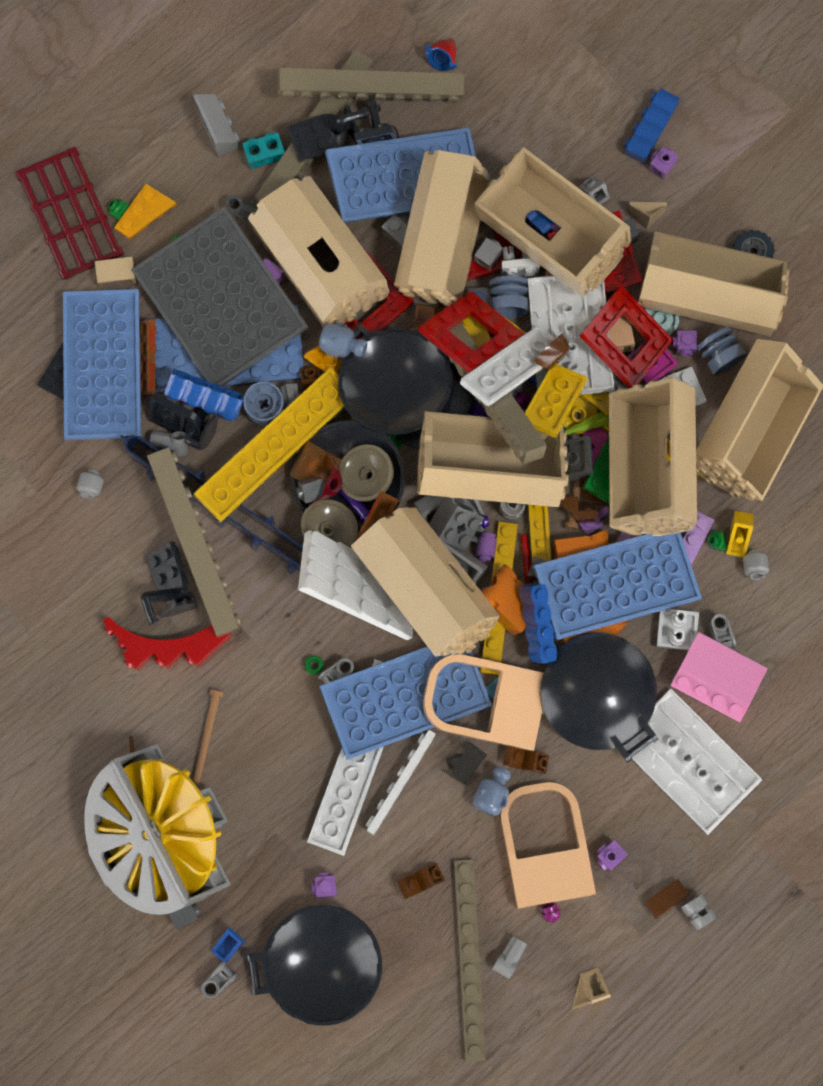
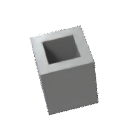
[474,238,502,271]

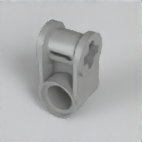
[709,614,737,648]
[318,658,355,684]
[201,961,238,999]

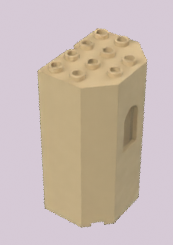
[474,147,631,297]
[394,150,491,307]
[248,176,390,328]
[638,231,790,337]
[696,339,823,501]
[609,377,697,536]
[417,411,569,507]
[351,508,500,657]

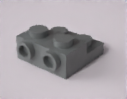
[564,436,593,482]

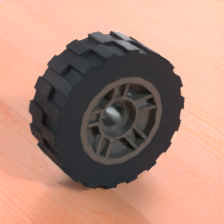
[732,230,775,258]

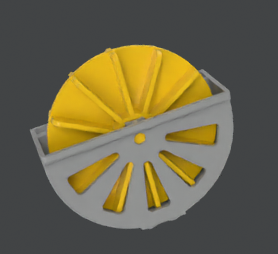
[84,744,231,915]

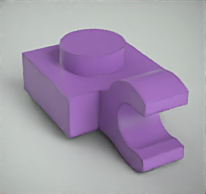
[577,506,610,536]

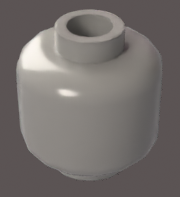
[76,470,104,499]
[743,550,769,580]

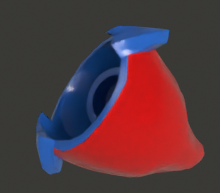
[426,38,458,71]

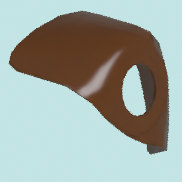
[534,333,570,369]

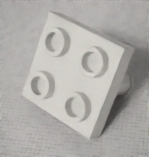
[500,246,540,279]
[656,609,699,651]

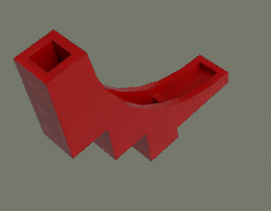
[103,616,232,671]

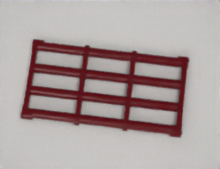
[15,147,124,280]

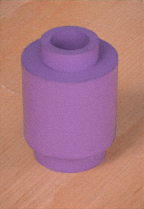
[476,532,497,562]

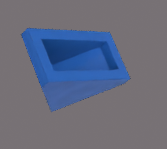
[211,927,246,963]

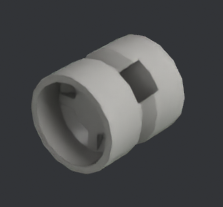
[499,502,525,521]
[681,894,718,931]

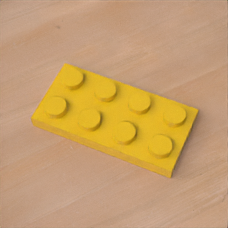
[525,364,588,438]

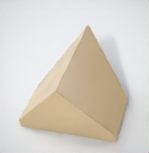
[628,202,667,229]
[571,968,611,1010]

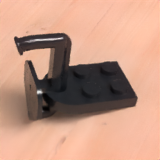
[354,99,399,144]
[287,105,369,163]
[149,393,218,450]
[141,541,197,626]

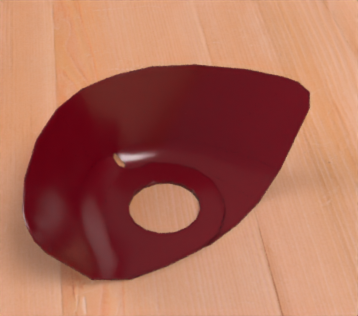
[308,454,343,504]

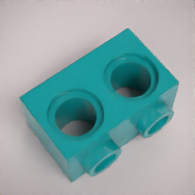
[243,133,285,170]

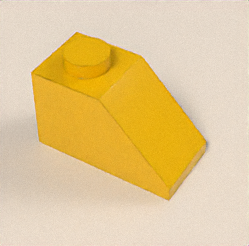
[726,511,754,558]

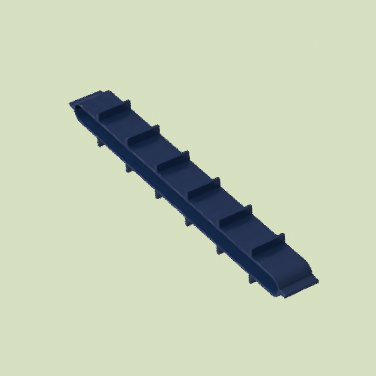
[120,435,303,575]

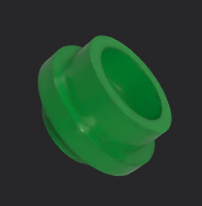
[304,655,324,675]

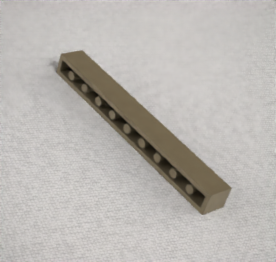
[254,49,375,204]
[277,68,464,103]
[449,323,547,464]
[147,447,241,638]

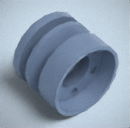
[489,276,529,318]
[697,327,747,376]
[244,382,284,426]

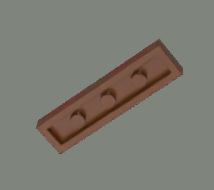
[140,319,157,397]
[351,491,399,548]

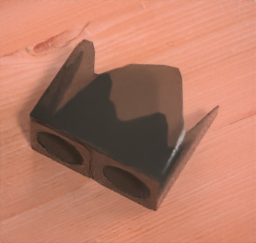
[440,737,487,786]

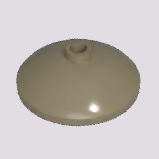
[339,445,394,502]
[300,500,358,547]

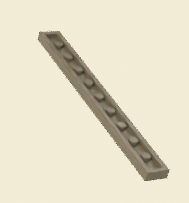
[454,860,485,1062]

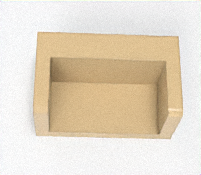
[95,257,137,288]

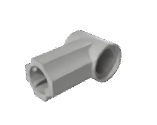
[281,383,300,409]
[150,431,188,456]
[492,936,527,979]

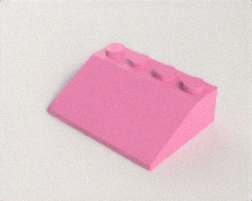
[670,632,768,722]

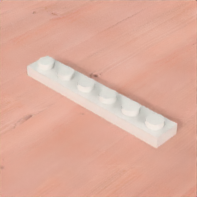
[366,730,436,835]

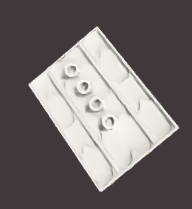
[528,276,614,395]
[298,530,413,640]
[624,689,762,835]

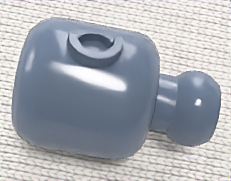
[319,322,368,358]
[473,766,511,816]

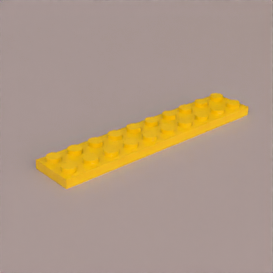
[193,367,344,523]

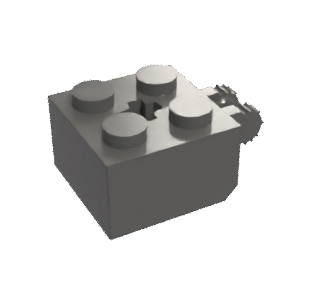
[429,497,485,550]

